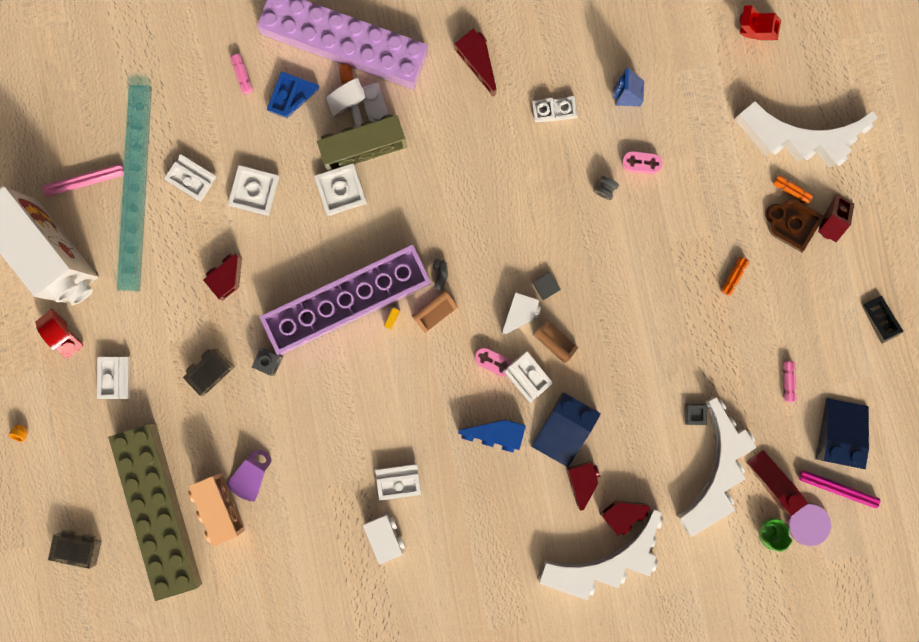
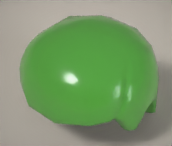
[758,517,793,552]

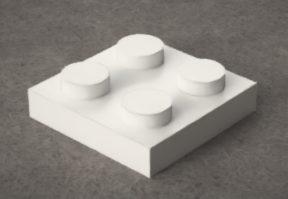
[314,163,367,216]
[228,165,280,216]

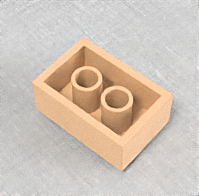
[188,473,245,546]

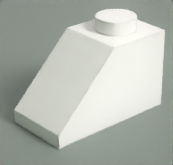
[502,293,541,335]

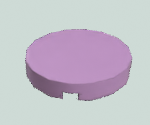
[787,503,831,546]

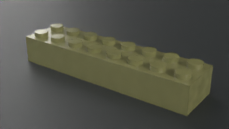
[108,423,202,601]

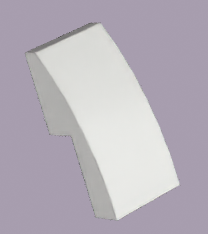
[326,78,365,117]
[532,96,578,122]

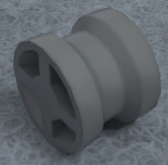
[593,176,619,200]

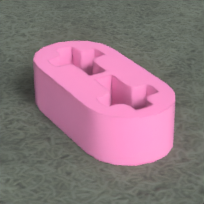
[622,152,662,174]
[475,348,511,376]

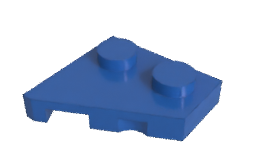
[267,71,319,118]

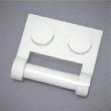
[350,82,389,129]

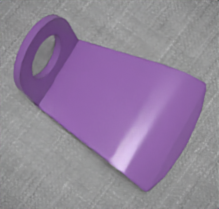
[227,450,272,501]

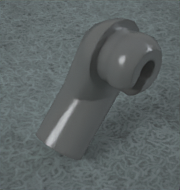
[433,259,448,290]

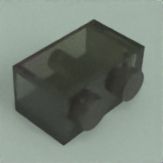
[183,349,235,396]
[48,530,102,569]

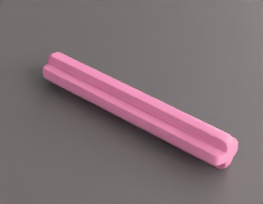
[42,164,125,196]

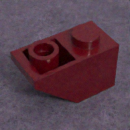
[203,253,242,301]
[599,500,651,536]

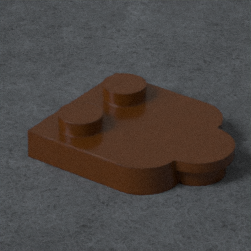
[765,199,825,253]

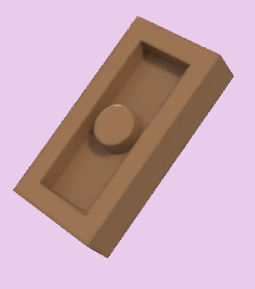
[411,289,458,333]
[533,319,578,363]

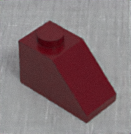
[818,194,855,242]
[566,461,600,511]

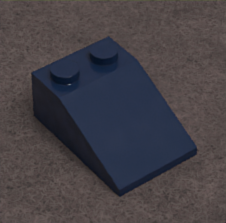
[531,392,601,467]
[816,398,869,470]

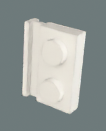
[164,154,217,202]
[503,351,553,403]
[97,357,130,399]
[375,464,421,501]

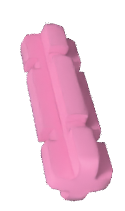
[230,54,253,94]
[783,361,797,402]

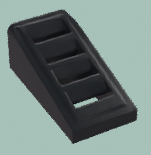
[862,296,904,344]

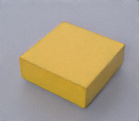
[384,308,401,330]

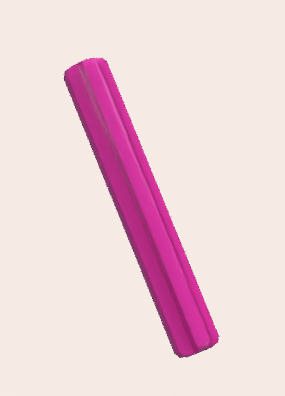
[798,470,881,509]

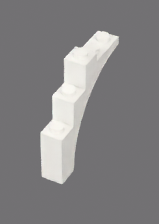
[734,102,878,168]
[677,397,756,537]
[538,507,663,600]

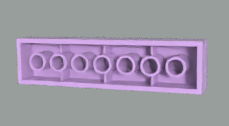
[257,0,429,90]
[260,245,432,356]

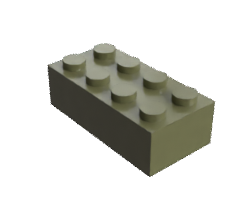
[317,114,407,171]

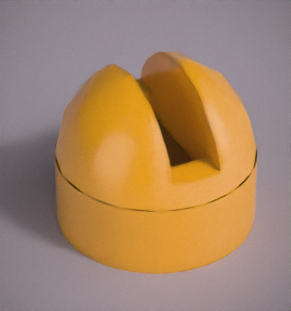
[8,424,28,442]

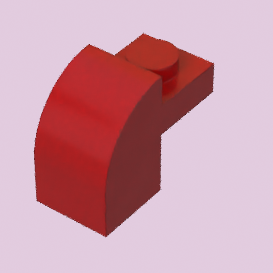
[739,5,782,41]
[35,309,83,359]

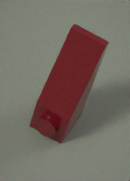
[454,28,497,96]
[746,450,808,516]

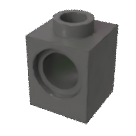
[252,348,283,376]

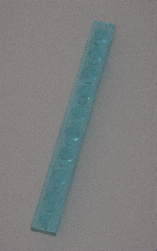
[117,85,152,291]

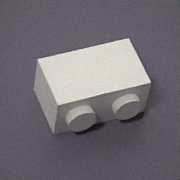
[363,513,406,565]

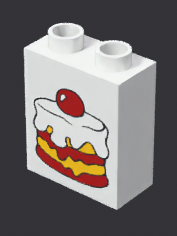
[0,186,98,305]

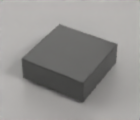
[532,272,561,301]
[685,404,707,425]

